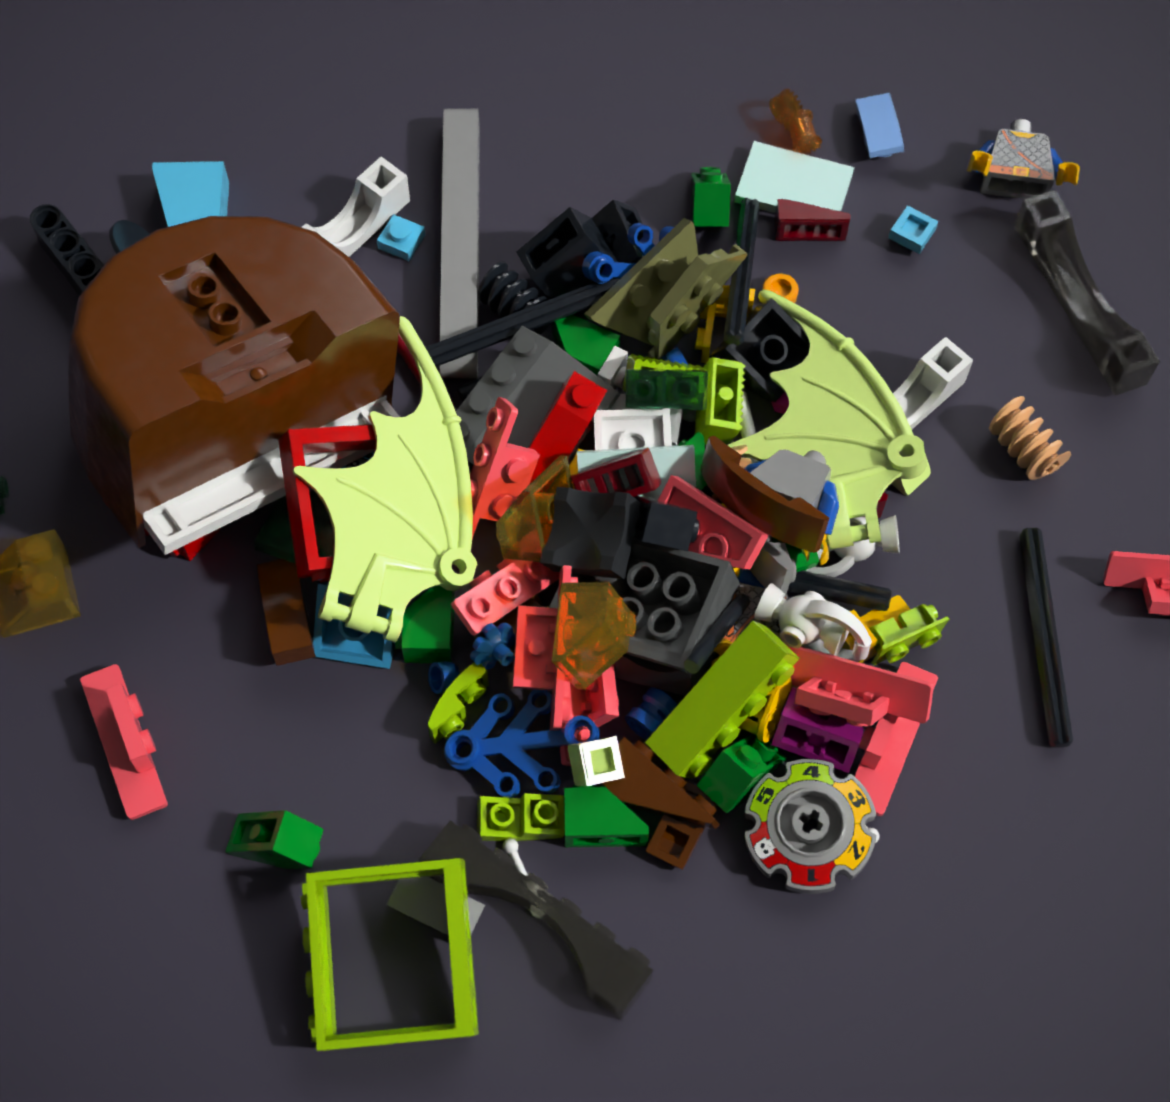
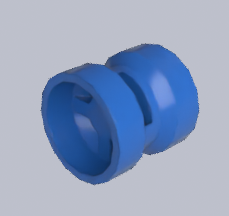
[625,687,678,740]

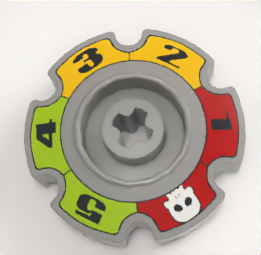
[745,759,877,894]

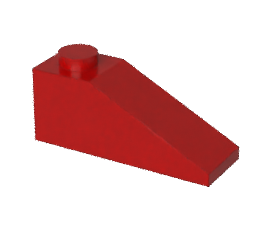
[528,371,608,496]

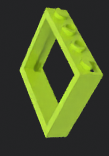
[300,858,479,1051]

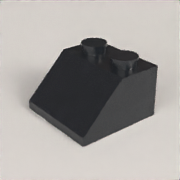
[709,298,810,403]

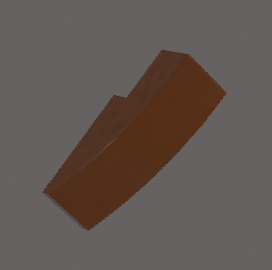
[257,556,316,666]

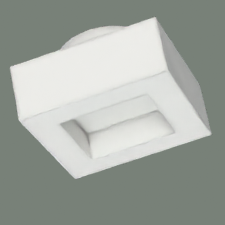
[598,346,628,390]

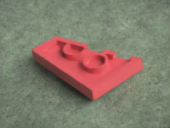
[658,475,769,570]

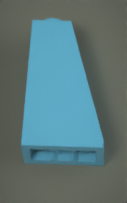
[152,161,229,227]

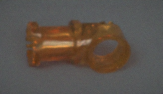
[769,88,822,155]

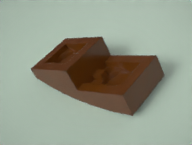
[646,779,717,870]

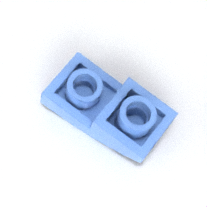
[855,93,904,158]

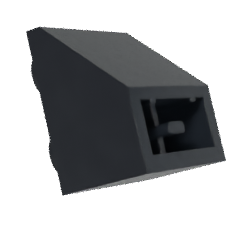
[516,207,617,299]

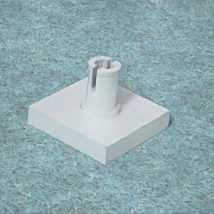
[594,408,672,450]

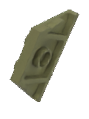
[584,218,698,346]
[647,245,748,360]

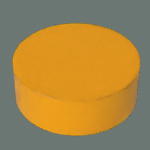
[762,273,799,303]

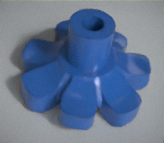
[470,623,515,669]

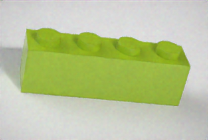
[645,621,800,779]

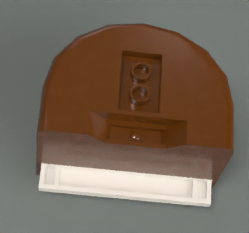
[68,216,400,555]

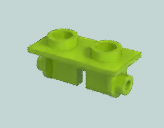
[869,604,949,666]

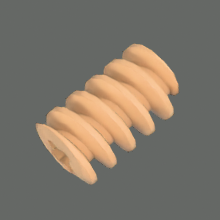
[989,396,1071,480]

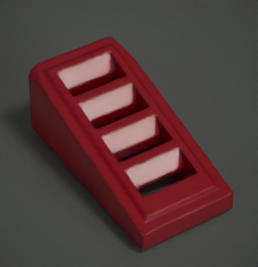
[774,199,850,241]
[570,447,661,497]

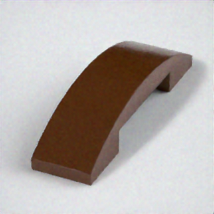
[700,435,830,553]

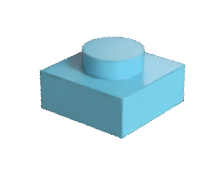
[888,205,939,254]
[377,214,426,261]

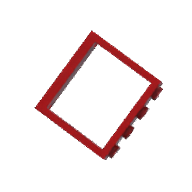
[278,424,376,583]

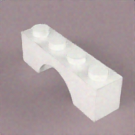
[302,157,410,257]
[893,337,973,429]

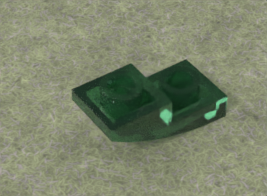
[625,369,708,410]

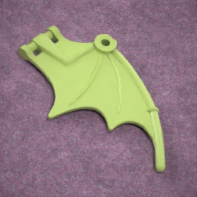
[728,290,927,554]
[293,316,478,643]

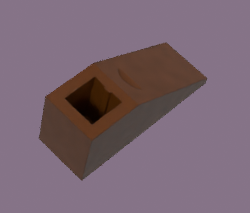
[601,737,719,830]

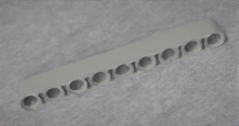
[440,109,479,379]

